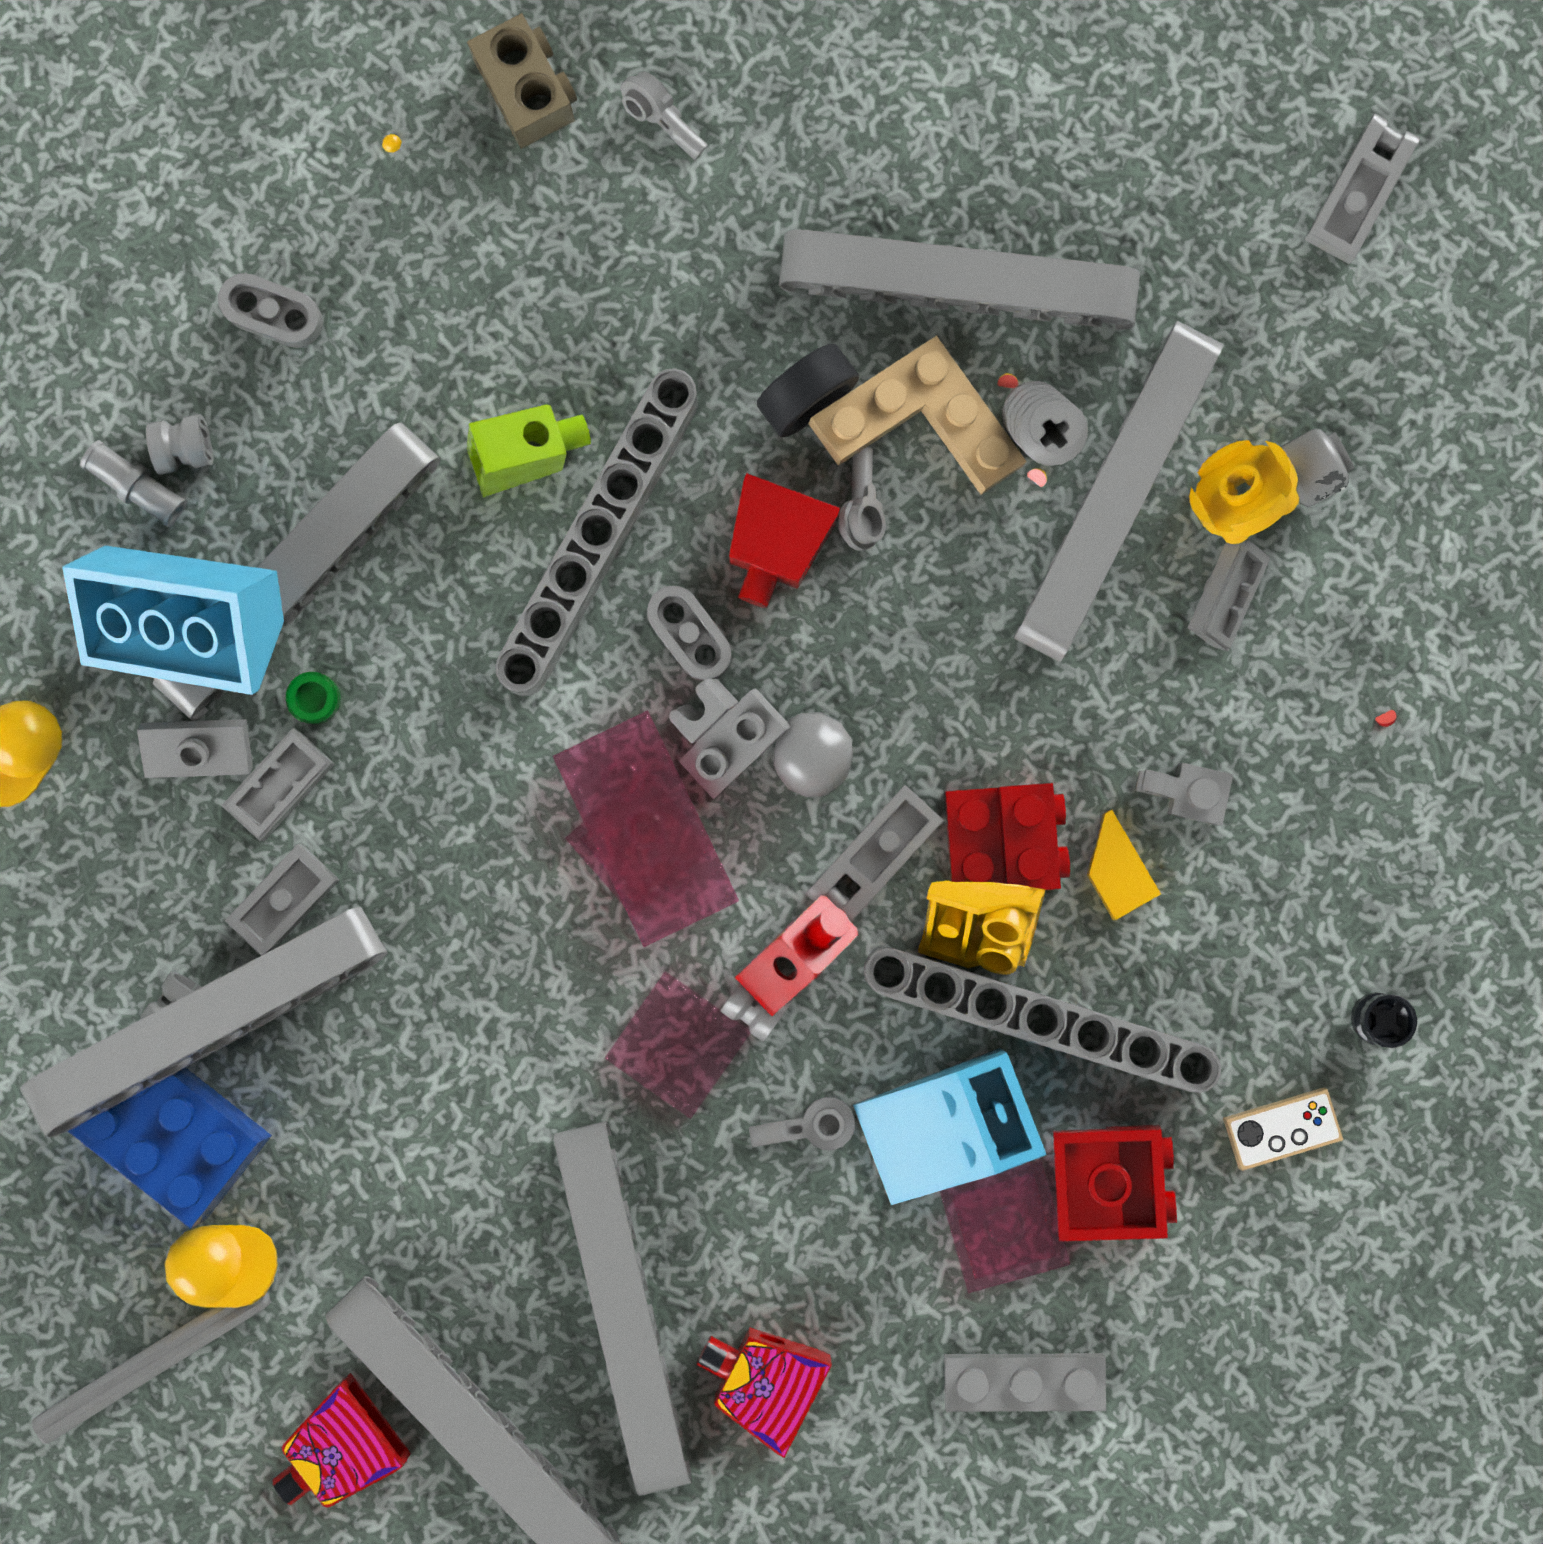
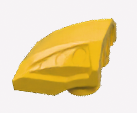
[918,881,1046,975]

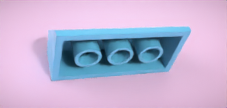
[62,545,284,695]

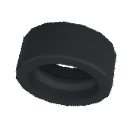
[757,344,859,437]

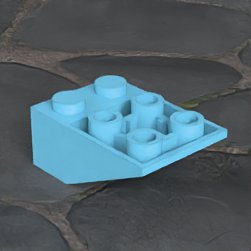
[853,1048,1046,1205]

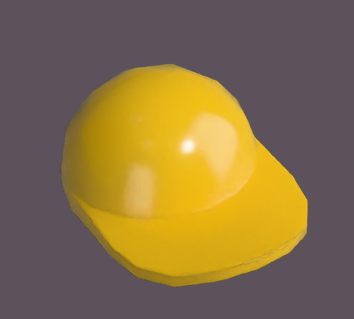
[0,701,62,807]
[165,1225,278,1308]

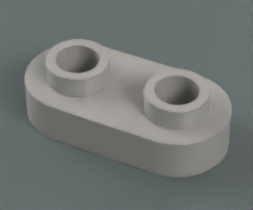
[218,273,323,348]
[647,586,732,681]

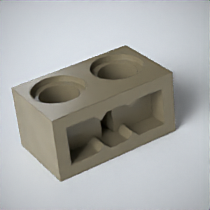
[467,13,577,149]

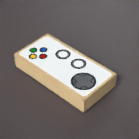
[1223,1088,1343,1171]

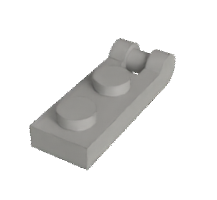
[1304,113,1420,264]
[805,785,944,922]

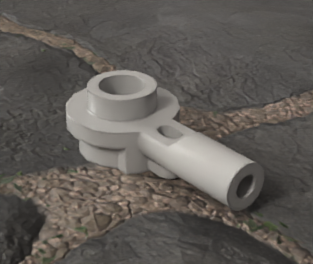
[620,71,708,160]
[838,447,886,551]
[749,1097,855,1150]

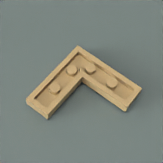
[808,335,1027,495]

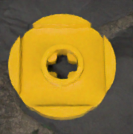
[1189,440,1299,544]

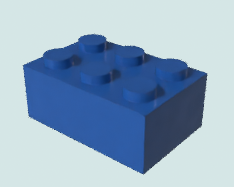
[68,1068,272,1229]

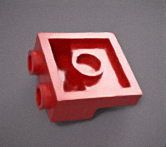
[944,783,1070,890]
[1053,1125,1177,1241]

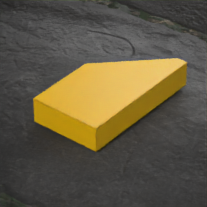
[1087,810,1161,920]

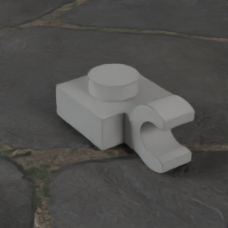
[1135,763,1233,826]

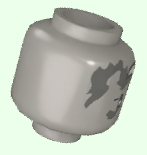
[1280,428,1355,507]

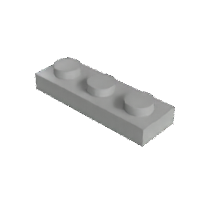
[944,1353,1106,1412]

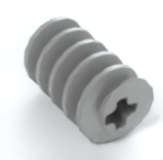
[1002,381,1088,466]

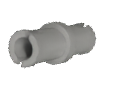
[80,440,187,528]

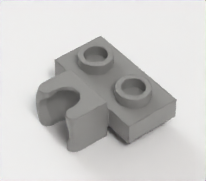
[669,677,791,799]

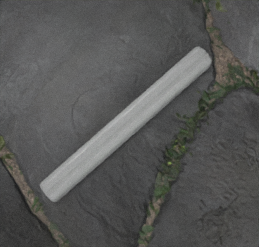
[32,1292,271,1444]

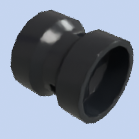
[1351,992,1418,1048]

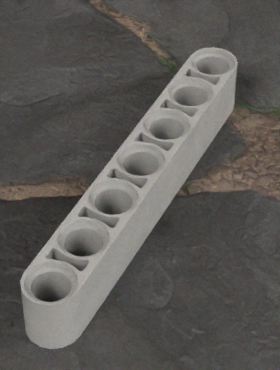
[779,230,1140,330]
[1013,321,1224,662]
[495,368,698,696]
[153,422,441,721]
[20,907,388,1138]
[863,947,1221,1093]
[554,1121,692,1496]
[325,1276,621,1544]

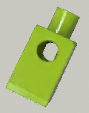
[467,405,591,497]

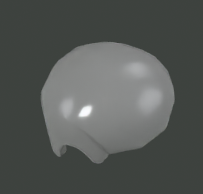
[773,712,853,797]

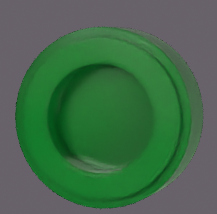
[285,672,341,725]

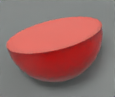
[1375,710,1397,727]

